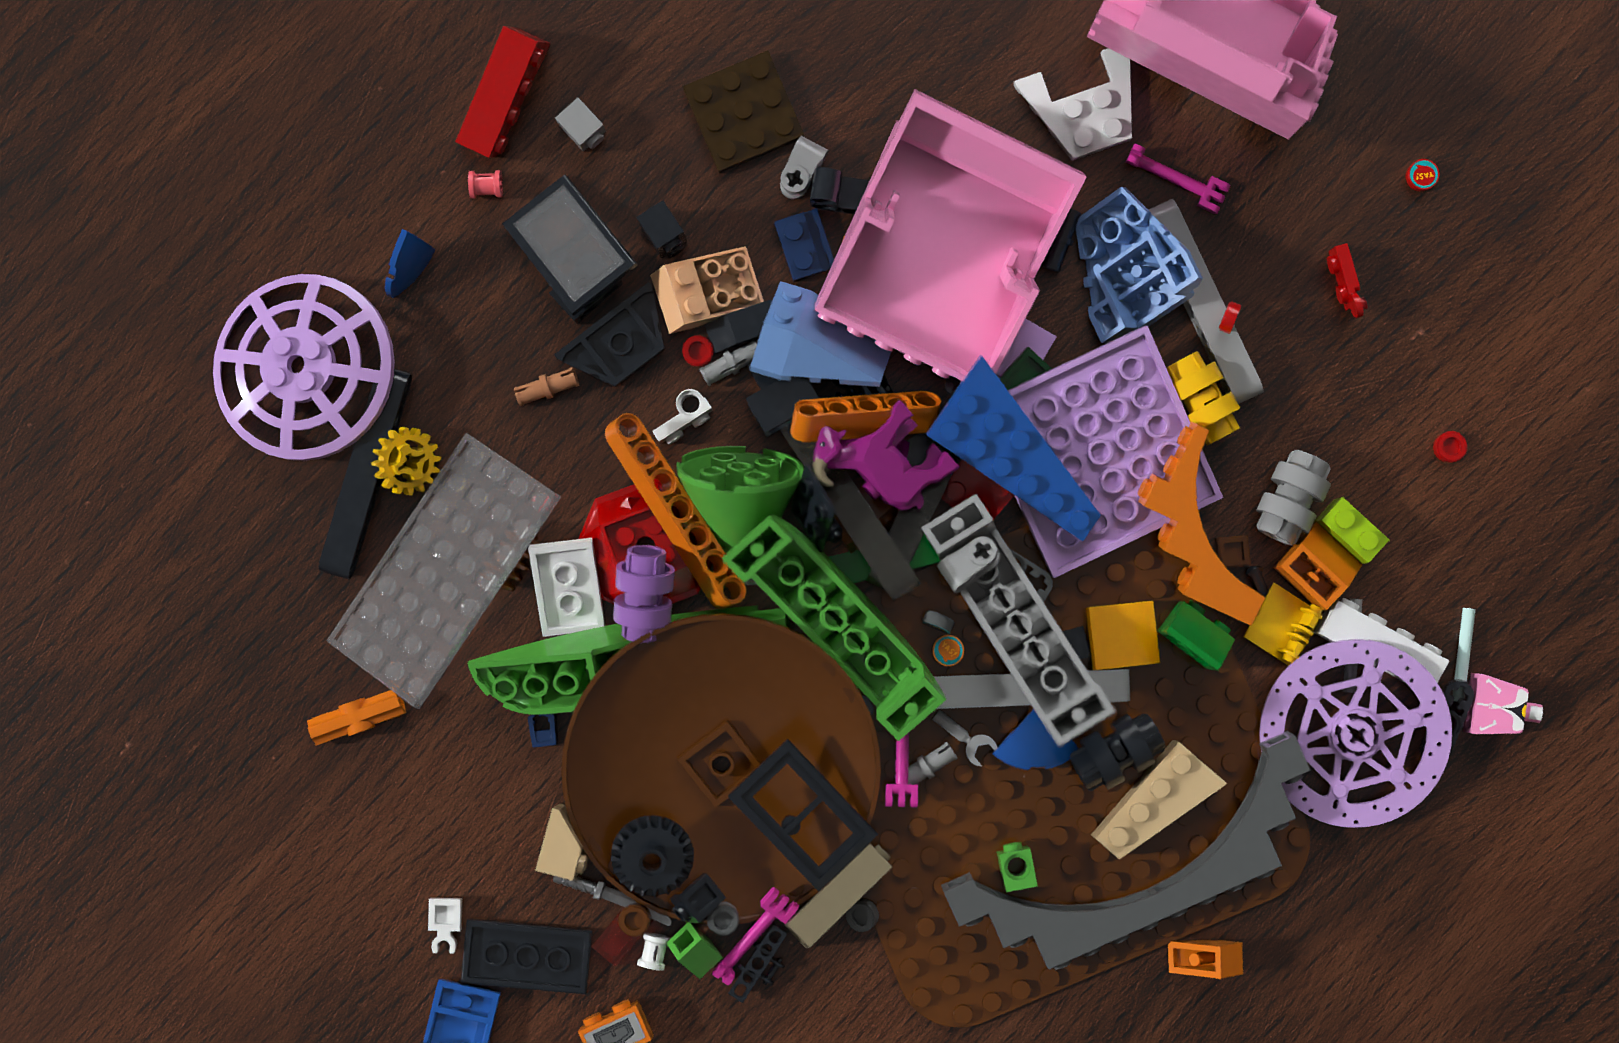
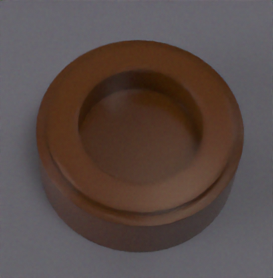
[618,903,652,937]

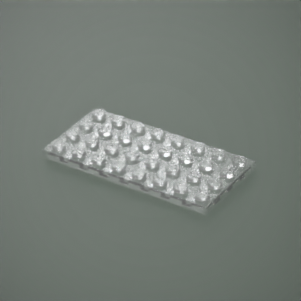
[326,433,561,709]

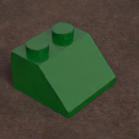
[1157,600,1235,670]

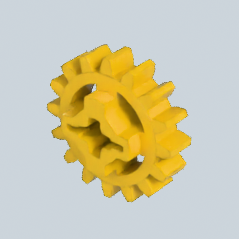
[371,427,441,495]

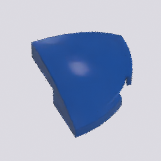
[385,229,436,298]
[992,709,1079,770]

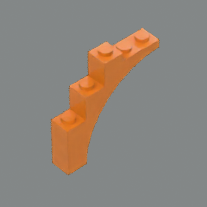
[1138,421,1265,626]

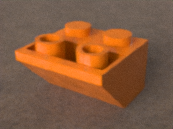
[1273,522,1362,610]

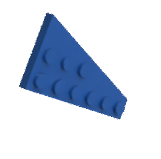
[926,355,1101,541]

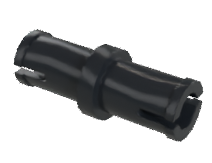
[1041,209,1081,273]

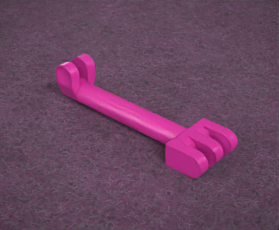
[1126,144,1230,214]
[885,733,918,807]
[712,887,799,985]

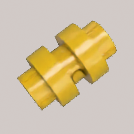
[1166,351,1240,446]

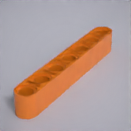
[605,413,746,609]

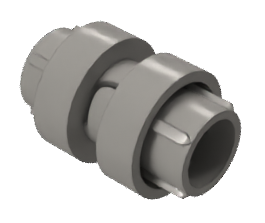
[1256,450,1331,545]

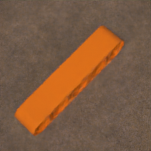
[790,391,941,442]

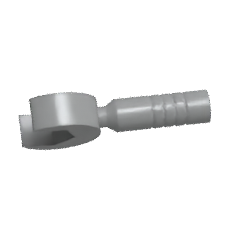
[932,710,997,766]

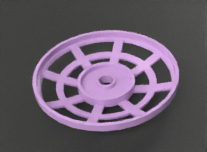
[213,274,395,461]

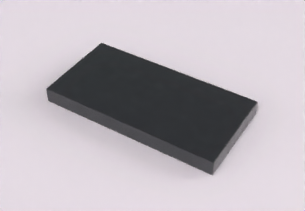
[461,918,593,994]

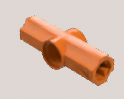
[307,688,406,746]

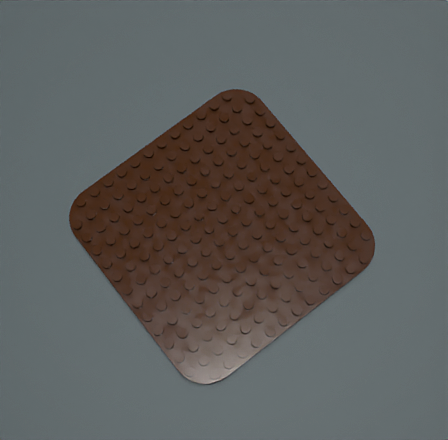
[792,525,1310,1027]

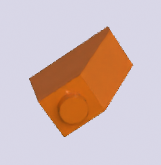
[1168,940,1243,979]

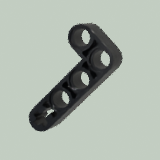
[810,167,870,215]

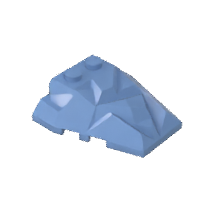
[1076,187,1203,344]

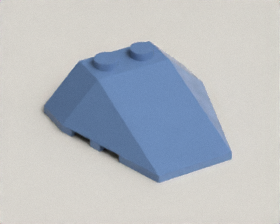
[750,281,891,387]

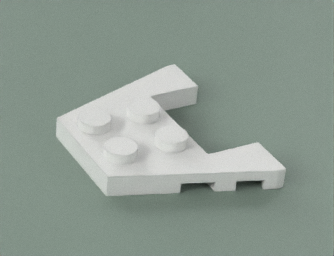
[1014,48,1132,161]

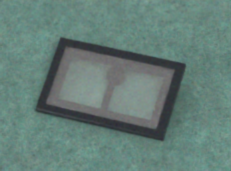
[502,175,637,316]

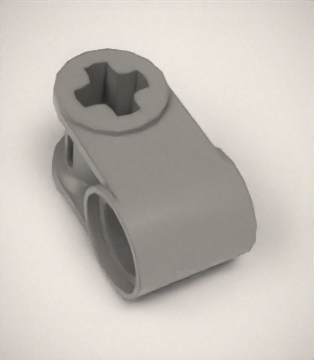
[780,136,829,199]
[937,537,1000,593]

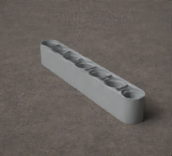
[1148,199,1263,404]
[934,669,1130,709]

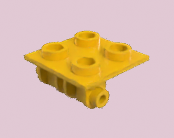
[1243,583,1323,666]

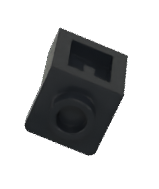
[670,873,726,923]

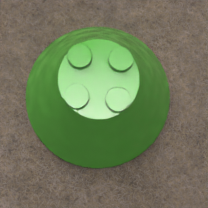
[676,446,804,553]

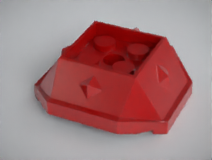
[578,479,712,605]

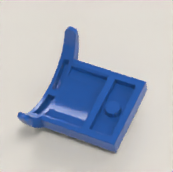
[423,978,501,1043]

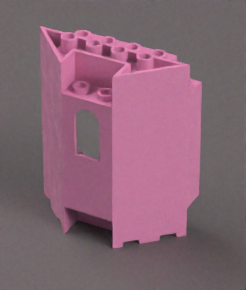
[1087,0,1338,139]

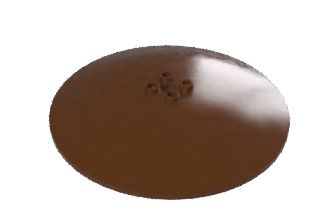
[561,614,881,924]

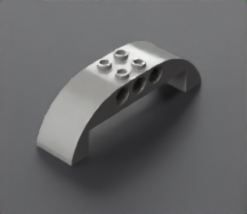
[922,494,1116,747]

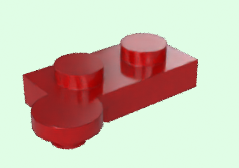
[1327,243,1367,318]

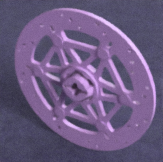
[1259,639,1452,828]

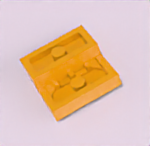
[1086,601,1160,670]

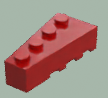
[455,26,551,158]

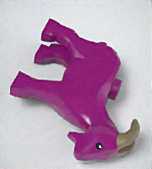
[812,400,959,510]

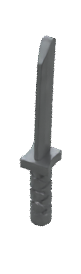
[553,876,672,926]

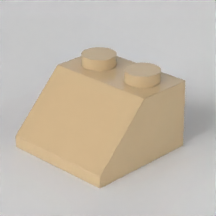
[535,803,589,881]

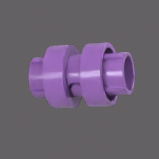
[613,545,675,643]

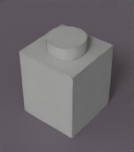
[555,97,606,152]

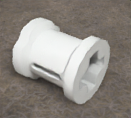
[637,932,671,971]

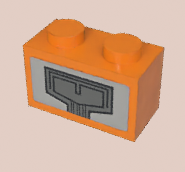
[578,999,654,1043]

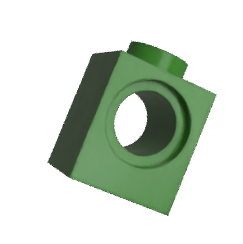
[996,842,1038,892]

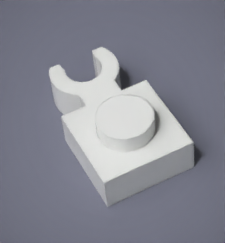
[428,897,462,953]

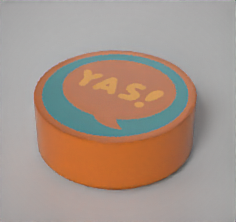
[932,635,964,666]

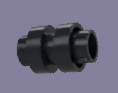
[1069,713,1166,791]

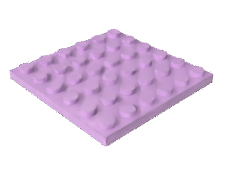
[1008,326,1223,578]

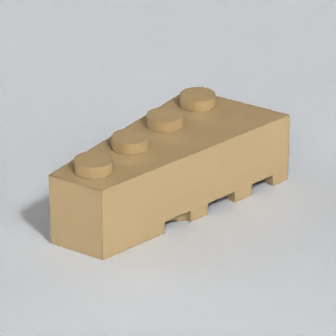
[1091,740,1227,859]

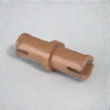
[514,367,579,406]

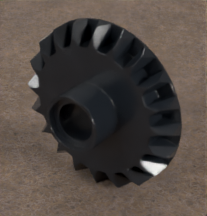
[611,815,694,898]

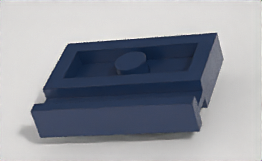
[774,208,834,282]

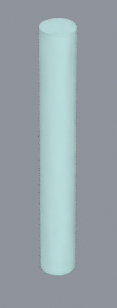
[1452,608,1476,701]

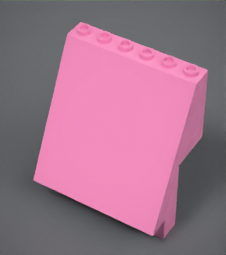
[815,89,1087,383]

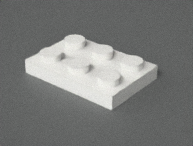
[528,538,606,637]

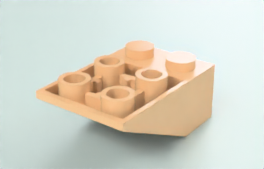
[650,246,764,334]

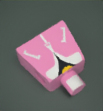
[1463,673,1543,734]

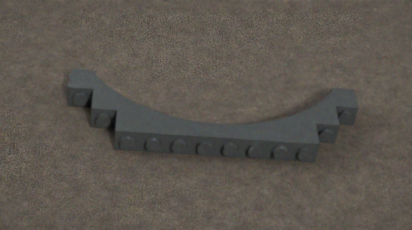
[941,731,1310,970]

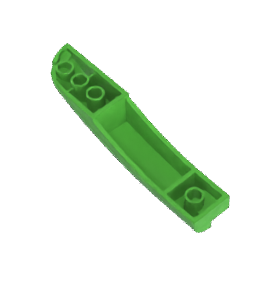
[468,605,791,715]

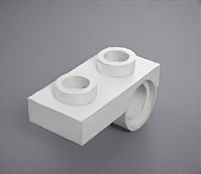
[652,389,713,445]

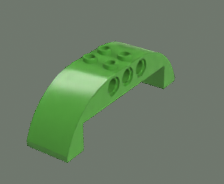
[722,515,946,741]

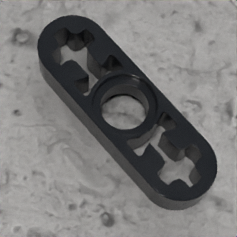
[1419,679,1474,759]

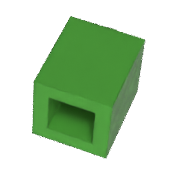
[666,922,723,979]

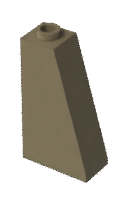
[784,844,892,948]

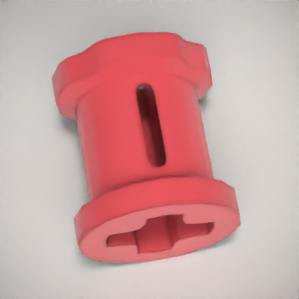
[468,170,503,199]

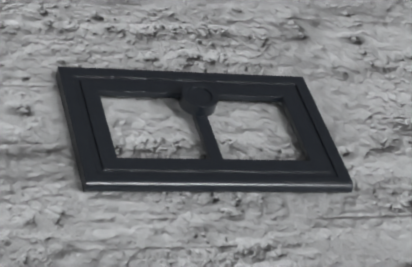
[728,739,878,892]

